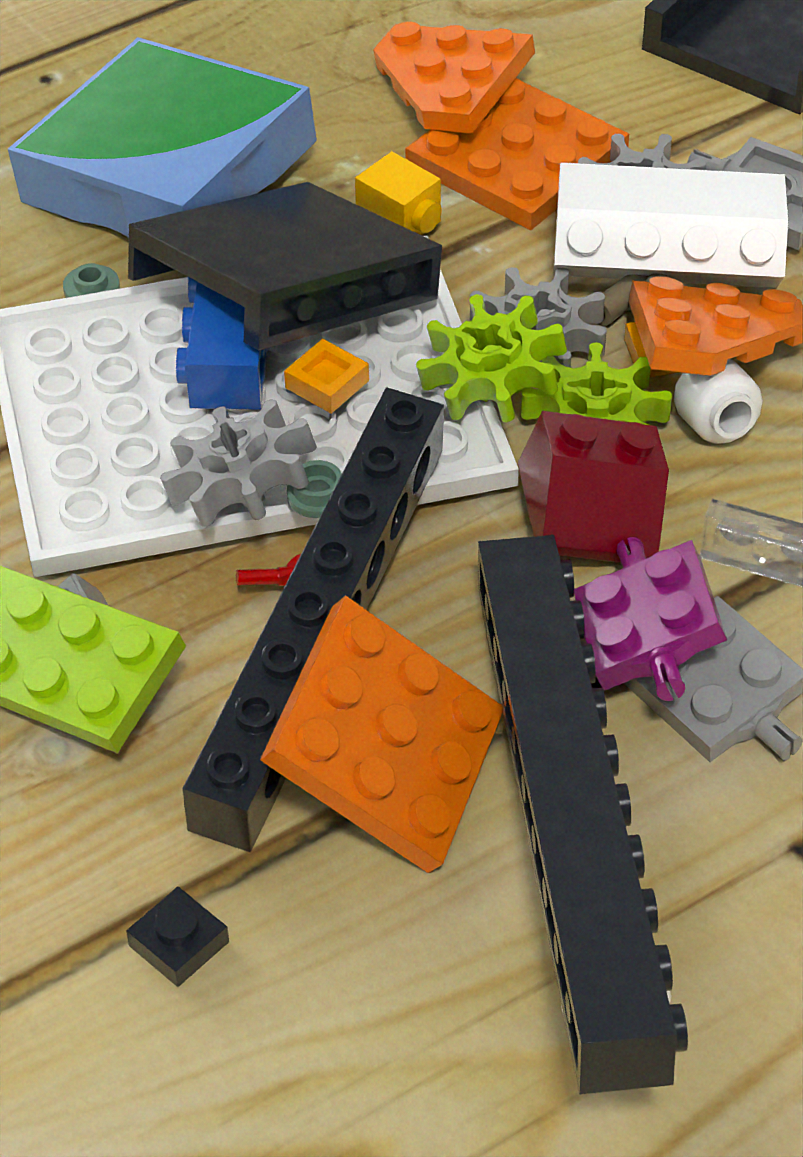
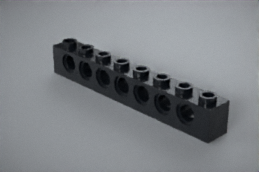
[182,387,444,853]

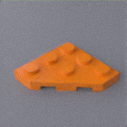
[373,22,535,133]
[628,276,803,376]

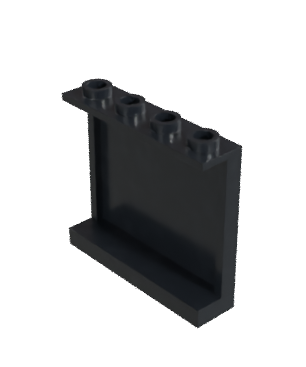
[642,0,803,115]
[128,182,442,351]

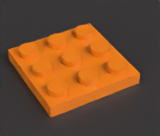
[405,78,629,230]
[260,595,503,873]

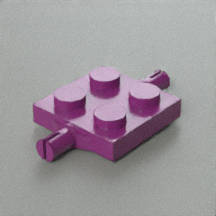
[574,537,727,701]

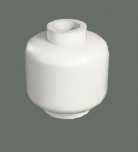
[674,359,763,444]

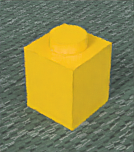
[355,151,442,235]

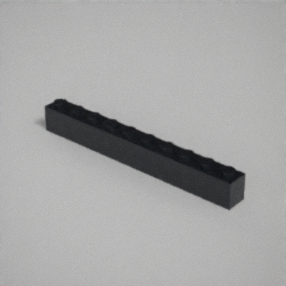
[478,535,688,1095]

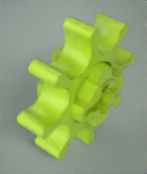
[416,294,567,422]
[521,342,672,425]

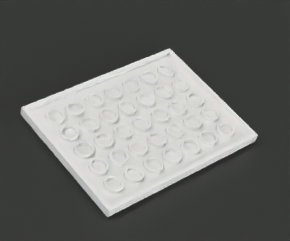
[0,236,519,578]

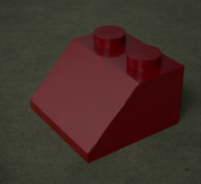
[518,411,669,563]

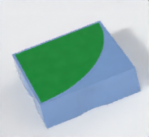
[8,37,317,238]

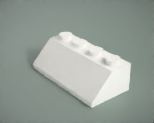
[553,163,788,288]

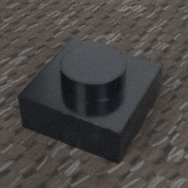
[126,886,229,987]

